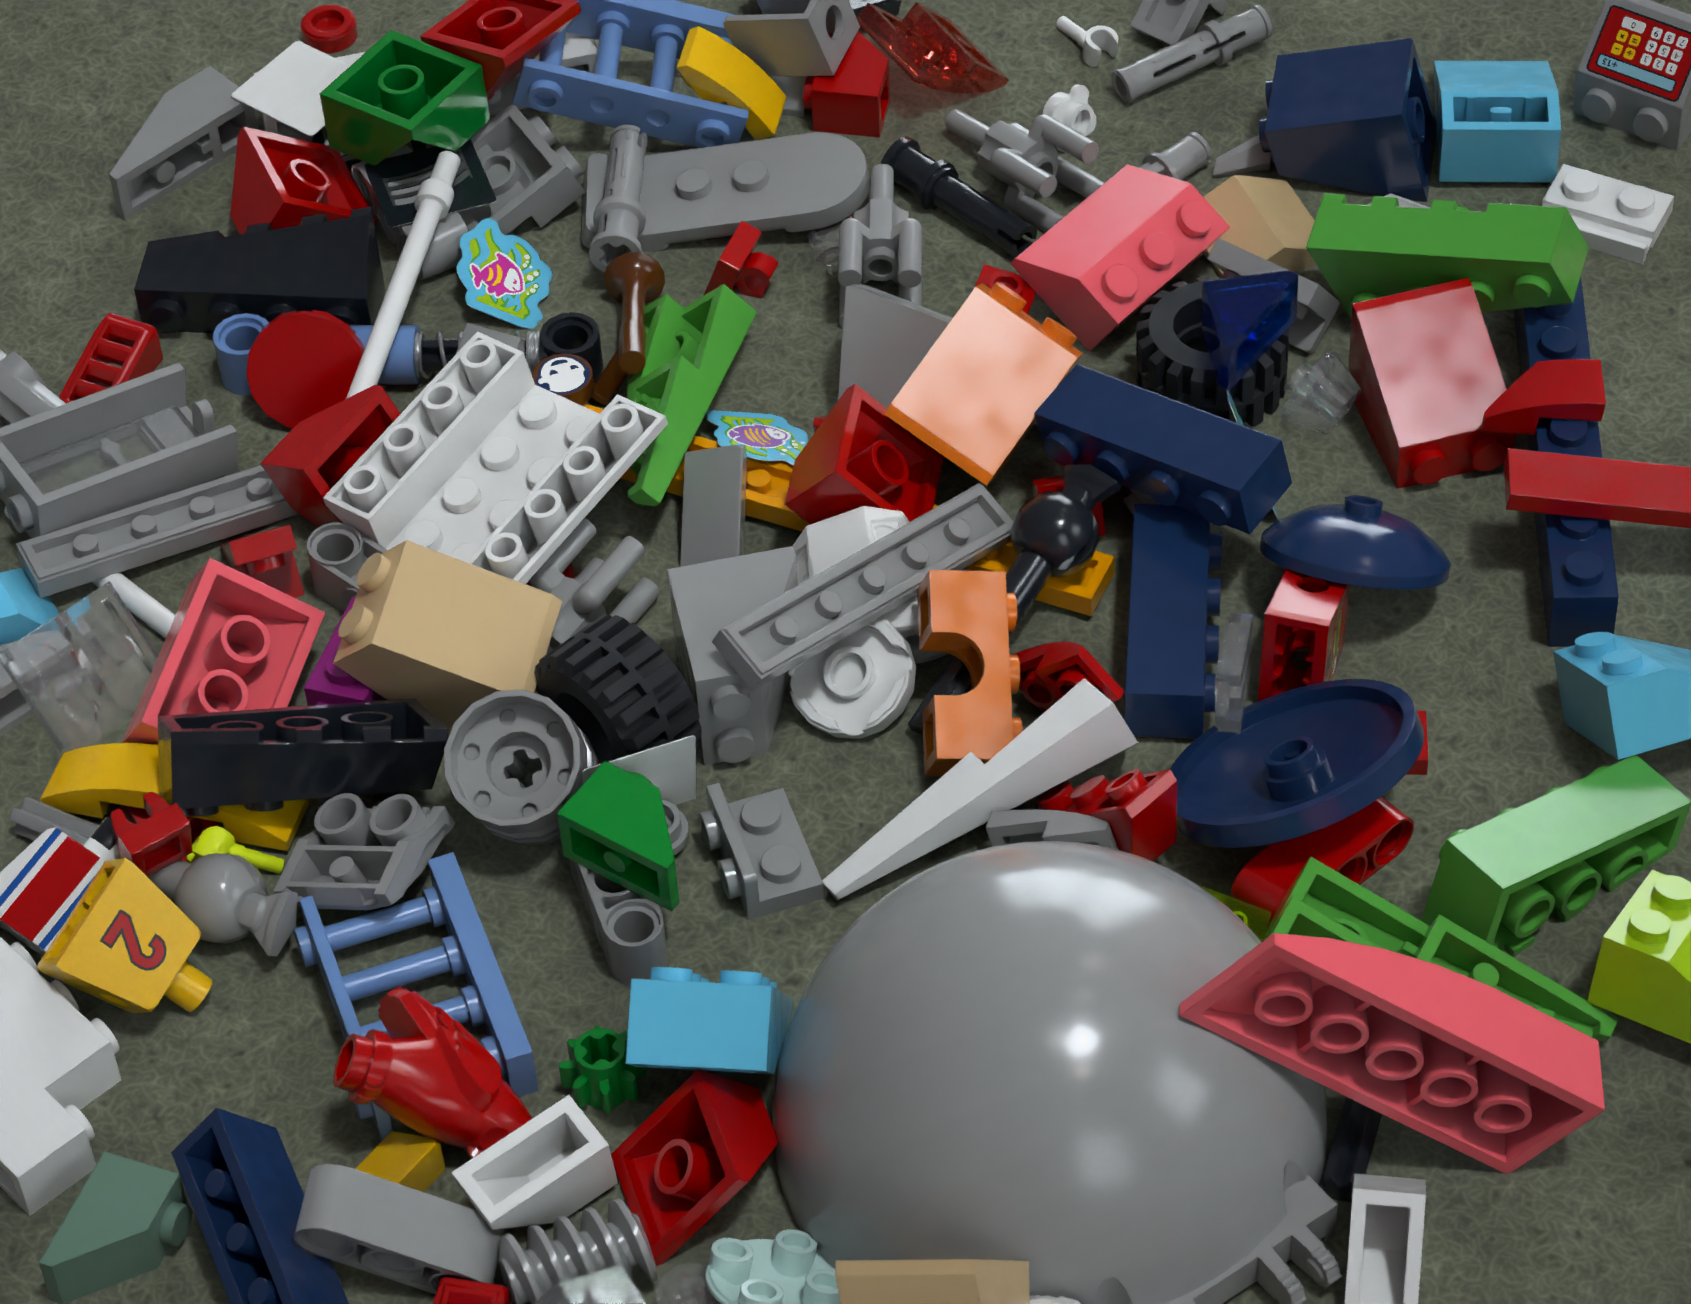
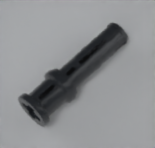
[881,136,1037,258]

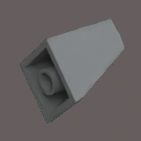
[667,546,798,765]

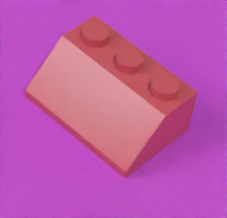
[1010,164,1230,351]
[122,558,325,744]

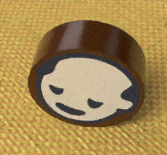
[532,354,594,405]

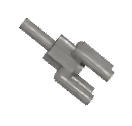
[945,109,1105,233]
[838,164,922,328]
[529,518,661,655]

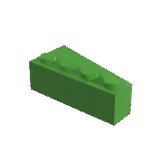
[1306,193,1589,318]
[1421,755,1691,957]

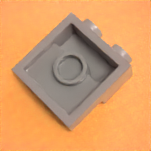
[458,103,586,235]

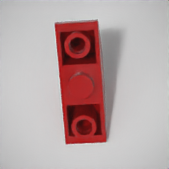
[1036,769,1177,861]

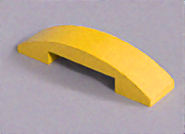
[40,743,309,851]

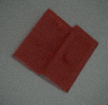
[857,2,1009,94]

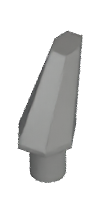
[1212,135,1274,178]

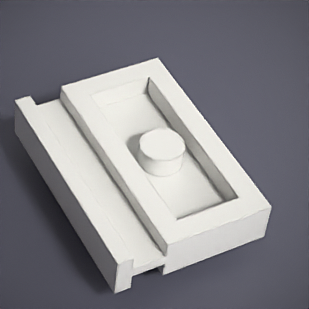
[1542,164,1674,264]

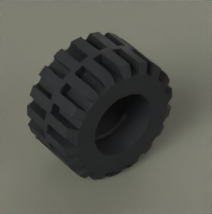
[1136,277,1289,427]
[534,614,702,764]

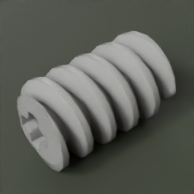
[499,1198,658,1304]

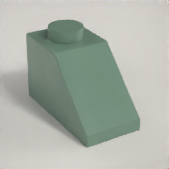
[39,1151,192,1304]

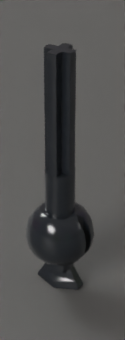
[908,465,1121,736]

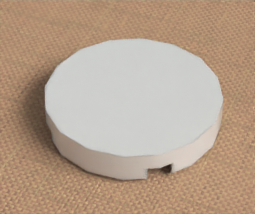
[788,617,916,739]

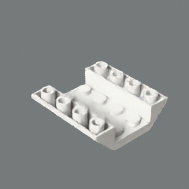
[323,331,668,584]

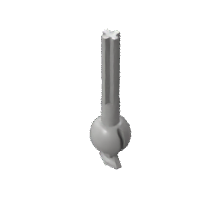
[10,797,298,956]

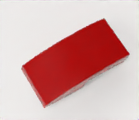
[1013,641,1124,713]

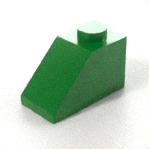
[557,761,680,911]

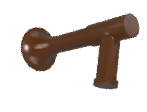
[592,252,665,405]

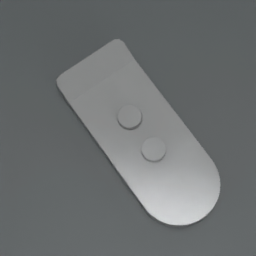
[581,132,870,252]

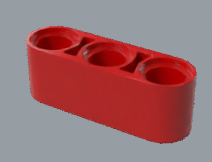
[1231,796,1414,928]

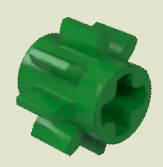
[558,1026,647,1114]

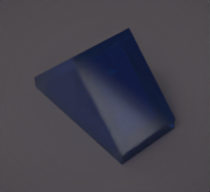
[1201,270,1298,391]

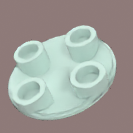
[705,1229,840,1304]

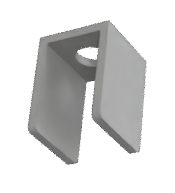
[723,0,860,77]

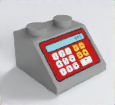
[1573,0,1691,151]

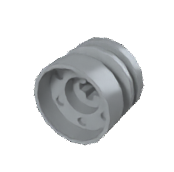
[444,689,599,845]

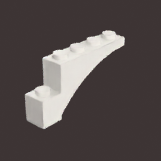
[0,937,121,1216]

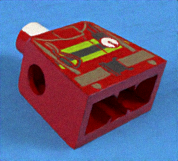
[1257,568,1350,702]

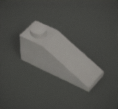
[109,66,258,220]

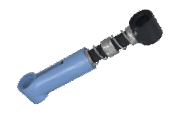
[213,312,604,396]

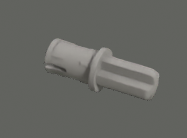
[1139,132,1212,180]

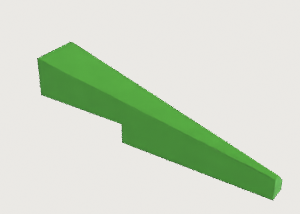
[627,284,757,506]
[1264,857,1619,1042]

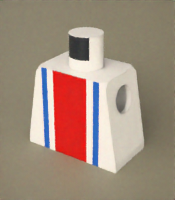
[0,817,120,957]

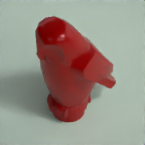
[333,986,533,1159]

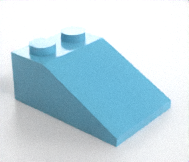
[1553,632,1691,760]

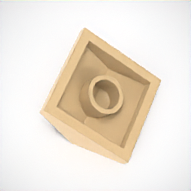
[1203,175,1316,279]

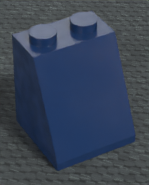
[1259,38,1437,202]

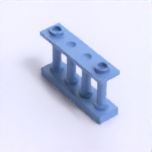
[512,0,749,148]
[294,852,539,1141]

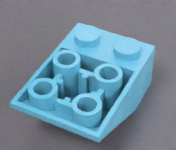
[1433,61,1561,182]
[626,967,793,1074]

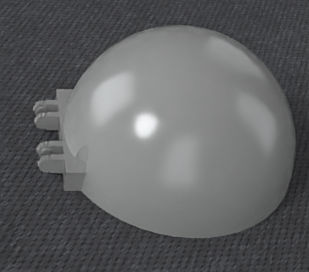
[772,841,1342,1304]

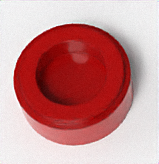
[301,5,358,54]

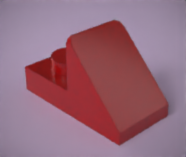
[221,525,304,598]

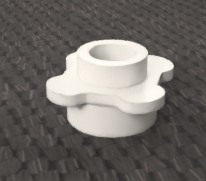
[1043,84,1096,152]

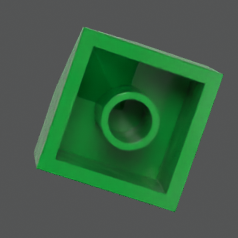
[319,30,490,166]

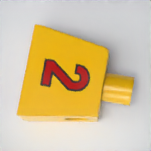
[36,858,212,1013]

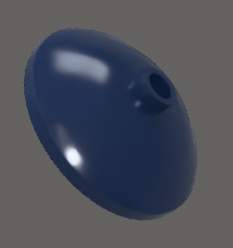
[1259,495,1451,590]

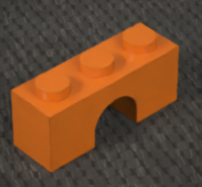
[917,570,1023,776]

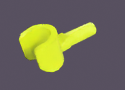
[186,826,284,875]

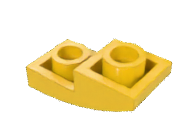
[677,26,787,140]

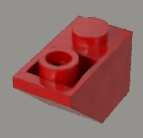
[803,31,891,138]

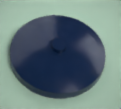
[1170,679,1424,848]

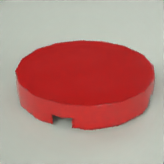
[246,310,364,428]

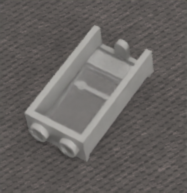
[0,362,239,539]

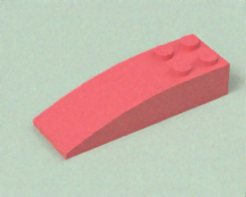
[1179,933,1605,1173]

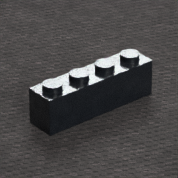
[134,207,386,333]
[158,698,448,817]

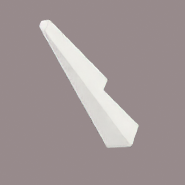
[822,678,1138,900]

